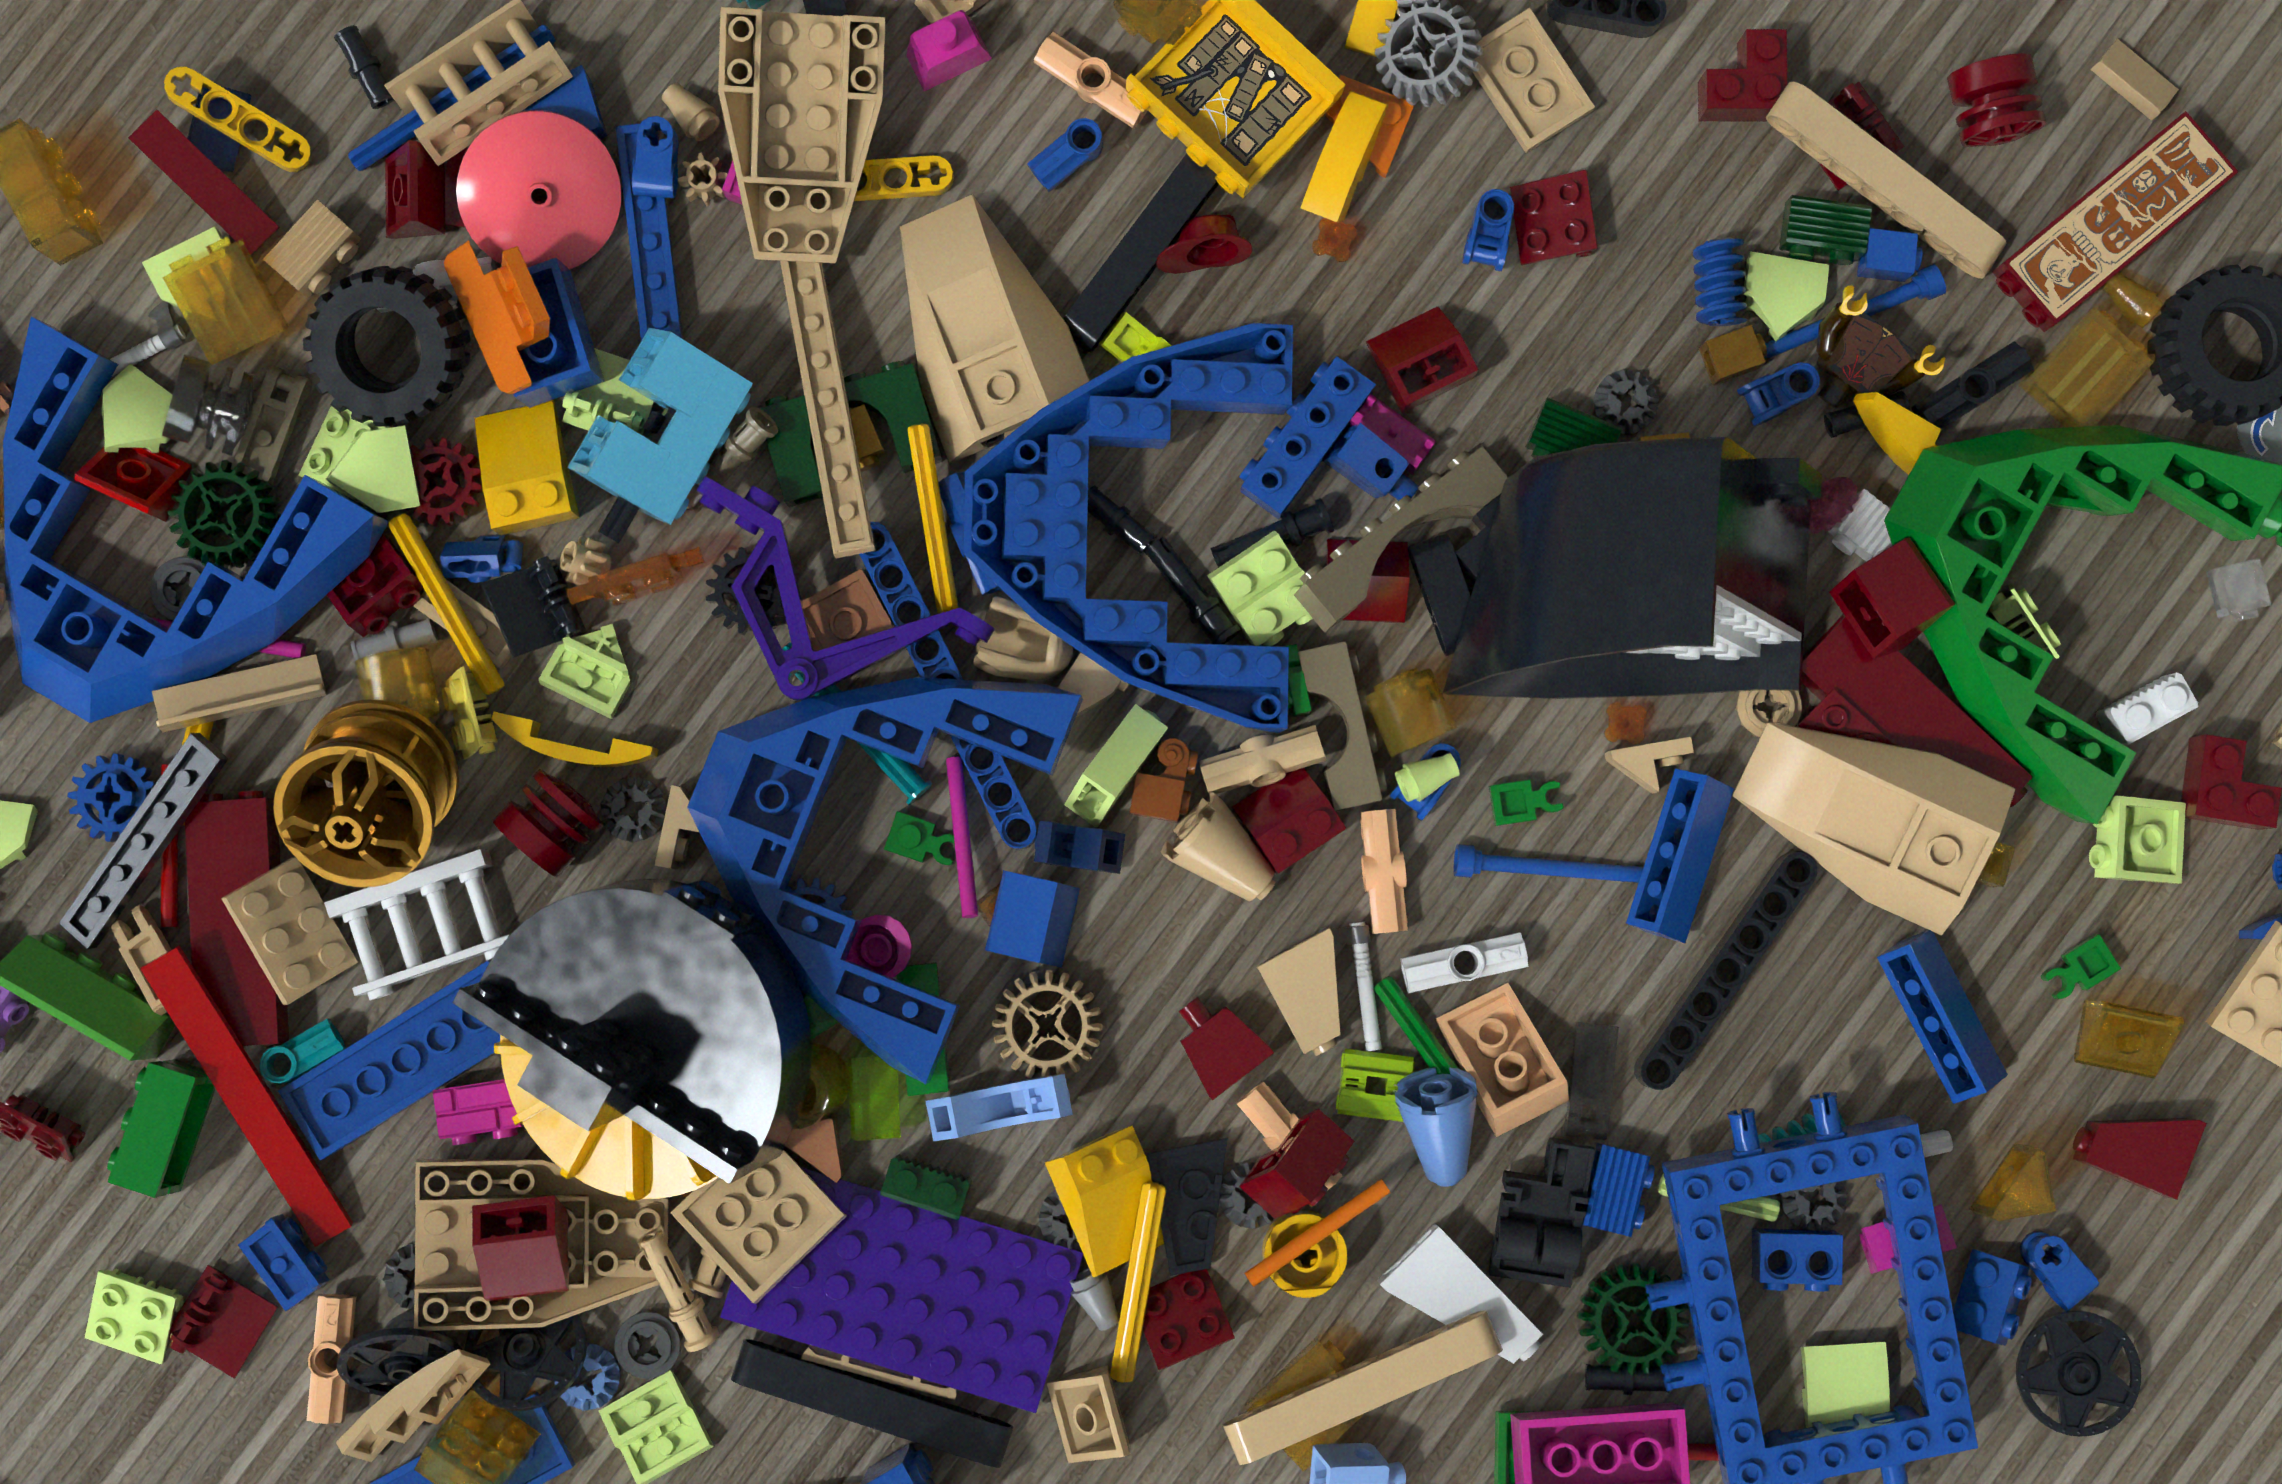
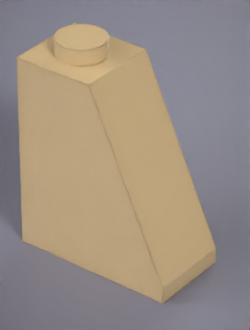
[1257,927,1340,1056]

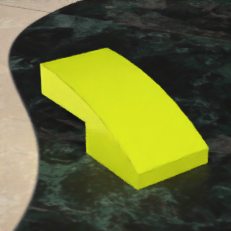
[1099,312,1172,362]

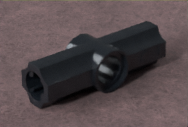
[1911,341,2034,430]

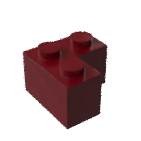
[1698,29,1787,122]
[2181,734,2282,830]
[1239,1108,1355,1219]

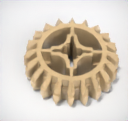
[992,970,1103,1078]

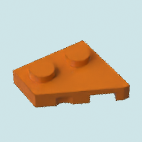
[1325,74,1414,178]

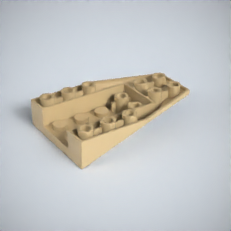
[414,1159,668,1331]

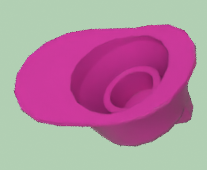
[846,914,912,978]

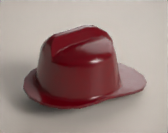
[1156,214,1253,274]

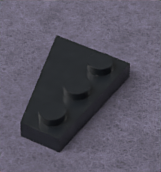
[1147,1138,1228,1276]

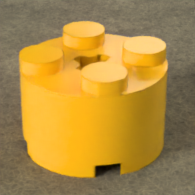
[1262,1210,1347,1298]

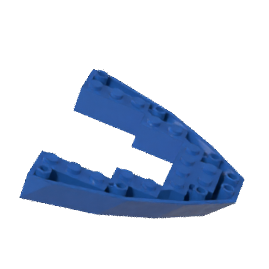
[3,316,389,723]
[963,323,1293,733]
[687,677,1083,1084]

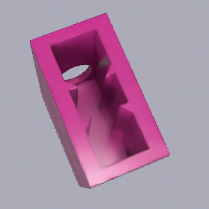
[906,10,992,92]

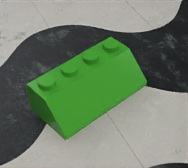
[0,932,176,1061]

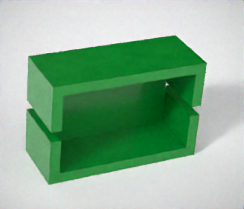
[107,1059,215,1198]

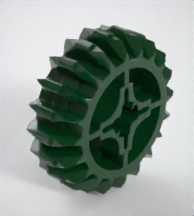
[167,460,281,568]
[1577,1262,1690,1375]

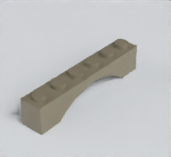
[1294,446,1508,633]

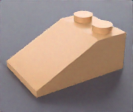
[1436,983,1569,1137]

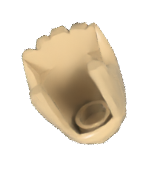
[973,596,1073,680]

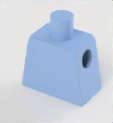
[1309,1443,1406,1484]

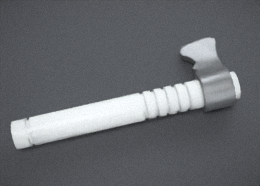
[110,301,186,376]
[1319,922,1382,1051]

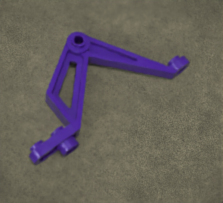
[696,477,995,701]

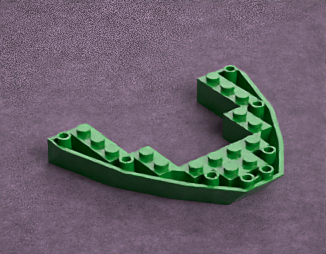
[1884,425,2282,824]

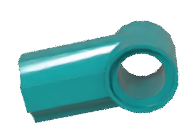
[259,1018,346,1083]

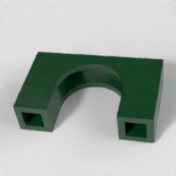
[760,361,943,507]

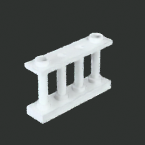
[324,849,509,1001]

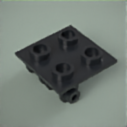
[481,556,587,658]

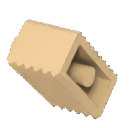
[263,200,361,298]

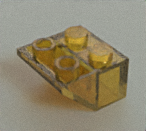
[414,1387,541,1484]

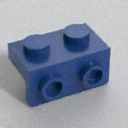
[238,1214,330,1312]
[1953,1249,2032,1346]

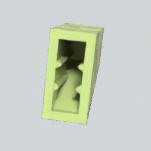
[1064,704,1168,828]

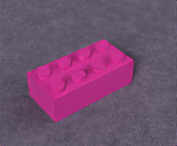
[1510,1402,1690,1484]

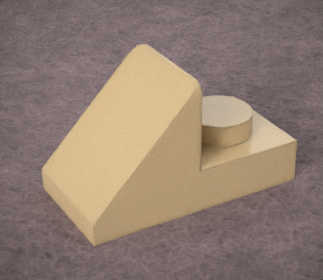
[1605,737,1694,794]
[655,785,700,870]

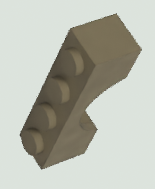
[1298,641,1387,812]

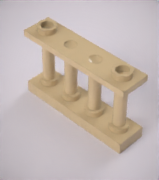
[384,0,573,166]

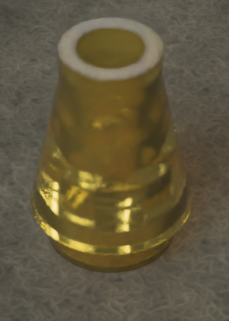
[2102,271,2165,329]

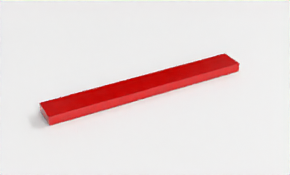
[140,945,353,1247]

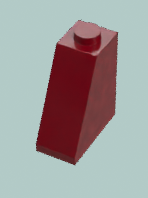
[2073,1118,2207,1200]

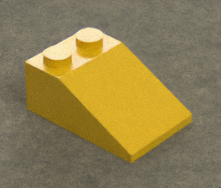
[474,400,580,535]
[1045,1125,1164,1277]

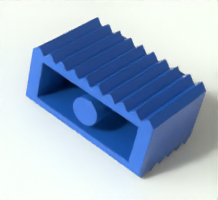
[1582,1143,1655,1237]

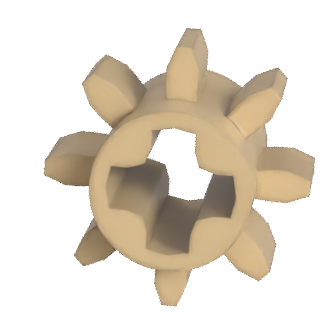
[678,153,728,206]
[560,536,611,588]

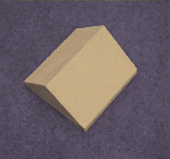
[1047,1365,1130,1463]

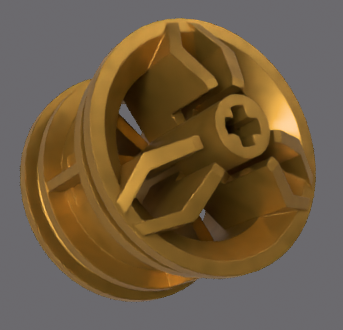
[273,699,459,887]

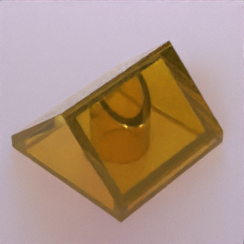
[2074,1000,2184,1079]
[1969,1143,2056,1221]

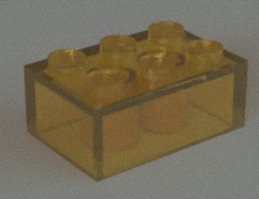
[0,118,103,266]

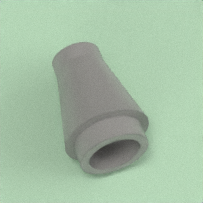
[1069,1268,1120,1331]

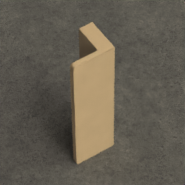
[152,654,327,732]

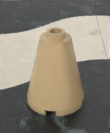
[1161,792,1275,901]

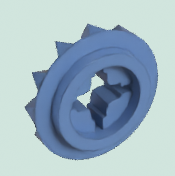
[555,1343,620,1411]

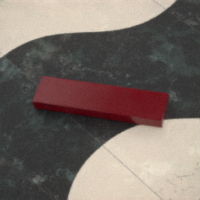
[128,110,280,256]

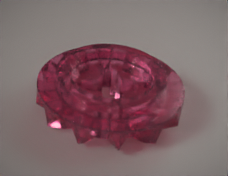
[1809,477,1859,534]

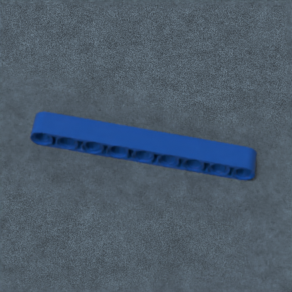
[859,522,1038,850]

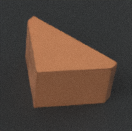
[786,1116,845,1183]

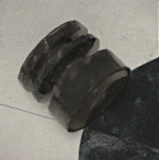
[162,354,254,456]

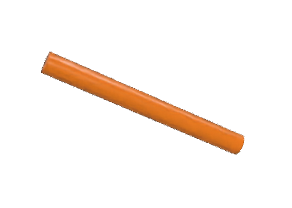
[1244,1179,1391,1287]

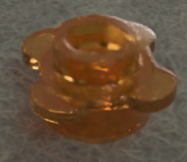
[1312,218,1357,262]
[1604,702,1647,745]

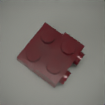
[327,532,424,638]

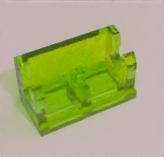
[847,1055,901,1141]

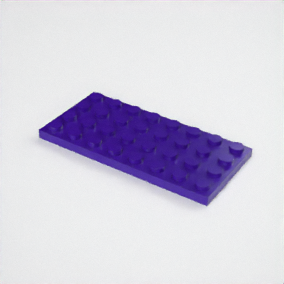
[720,1168,1083,1413]

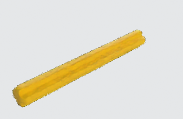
[908,424,959,614]
[388,513,504,695]
[1110,1182,1166,1383]

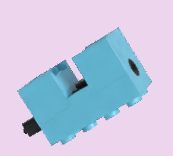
[567,328,753,543]

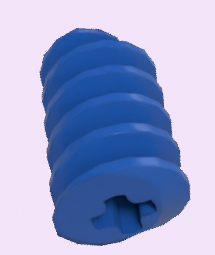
[1693,238,1748,326]

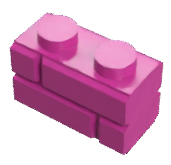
[433,1079,524,1145]

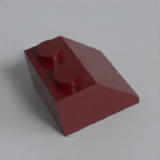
[1232,768,1347,875]

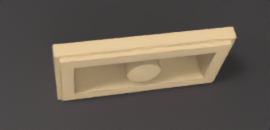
[2091,38,2179,121]

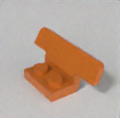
[444,240,550,394]

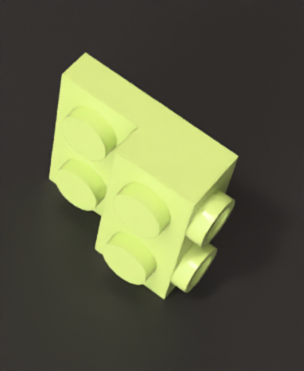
[1207,531,1313,646]
[2089,796,2186,884]

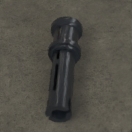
[1210,498,1334,568]
[1144,536,1242,645]

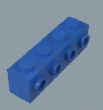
[1239,356,1376,520]
[1626,768,1734,943]
[1877,930,2008,1104]

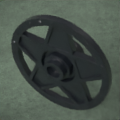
[2016,1311,2141,1437]
[464,1314,587,1411]
[337,1328,463,1396]

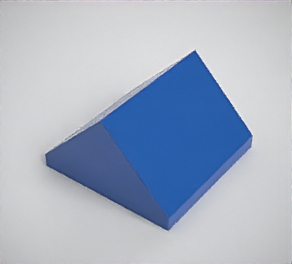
[985,870,1080,968]

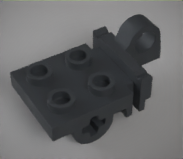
[1488,1137,1595,1288]

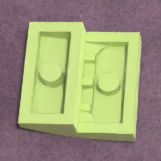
[1801,1342,1890,1428]
[599,1370,714,1484]

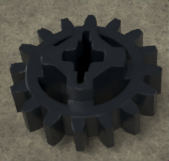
[706,547,786,635]

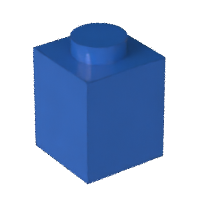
[1857,228,1923,282]

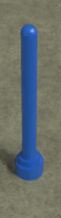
[1764,264,1946,358]
[1453,844,1644,883]

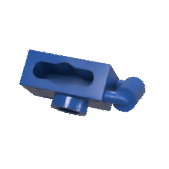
[440,535,523,583]

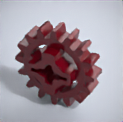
[405,437,483,527]

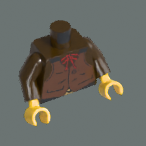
[1816,285,1946,409]

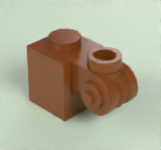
[1129,738,1198,823]

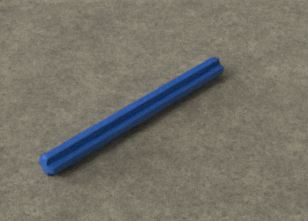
[348,25,556,171]

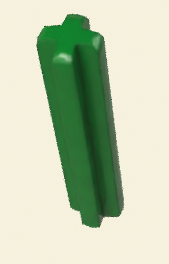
[1374,976,1457,1074]

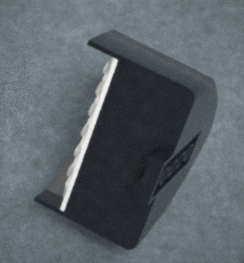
[1442,437,1822,699]

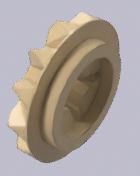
[1736,690,1802,737]

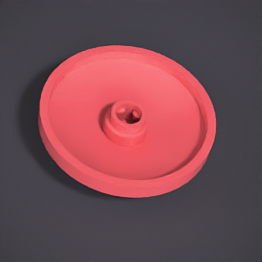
[456,110,621,269]

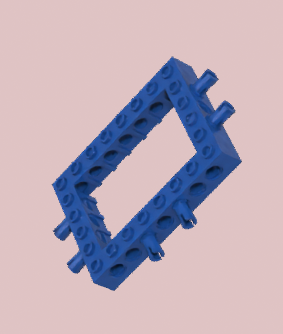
[1645,1092,1978,1484]

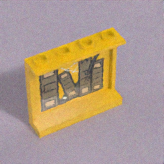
[1126,0,1346,198]

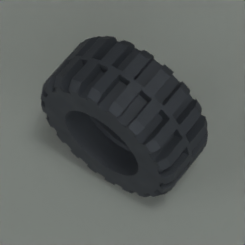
[2147,264,2282,426]
[303,265,471,427]

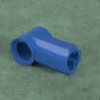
[1027,118,1103,192]

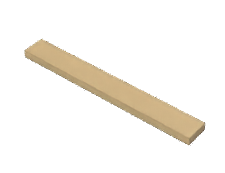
[780,261,876,559]

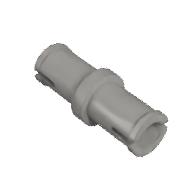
[350,618,438,666]

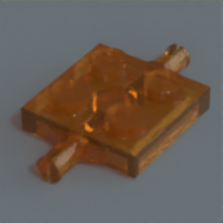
[566,546,705,606]

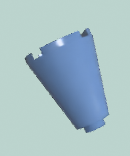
[1395,1068,1478,1187]

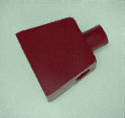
[1178,997,1274,1100]

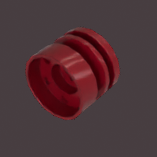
[1947,53,2047,147]
[493,769,605,878]

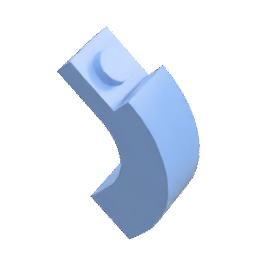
[925,1074,1073,1141]

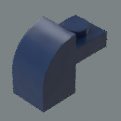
[1034,821,1125,874]

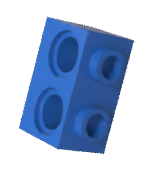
[1752,1228,1843,1292]

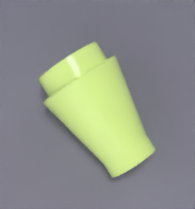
[1395,753,1460,802]

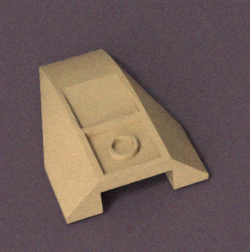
[718,7,885,263]
[900,194,1090,463]
[1732,722,2015,936]

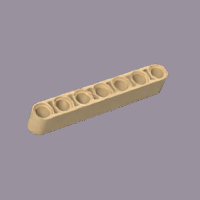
[1766,82,2007,279]
[1223,1310,1503,1465]

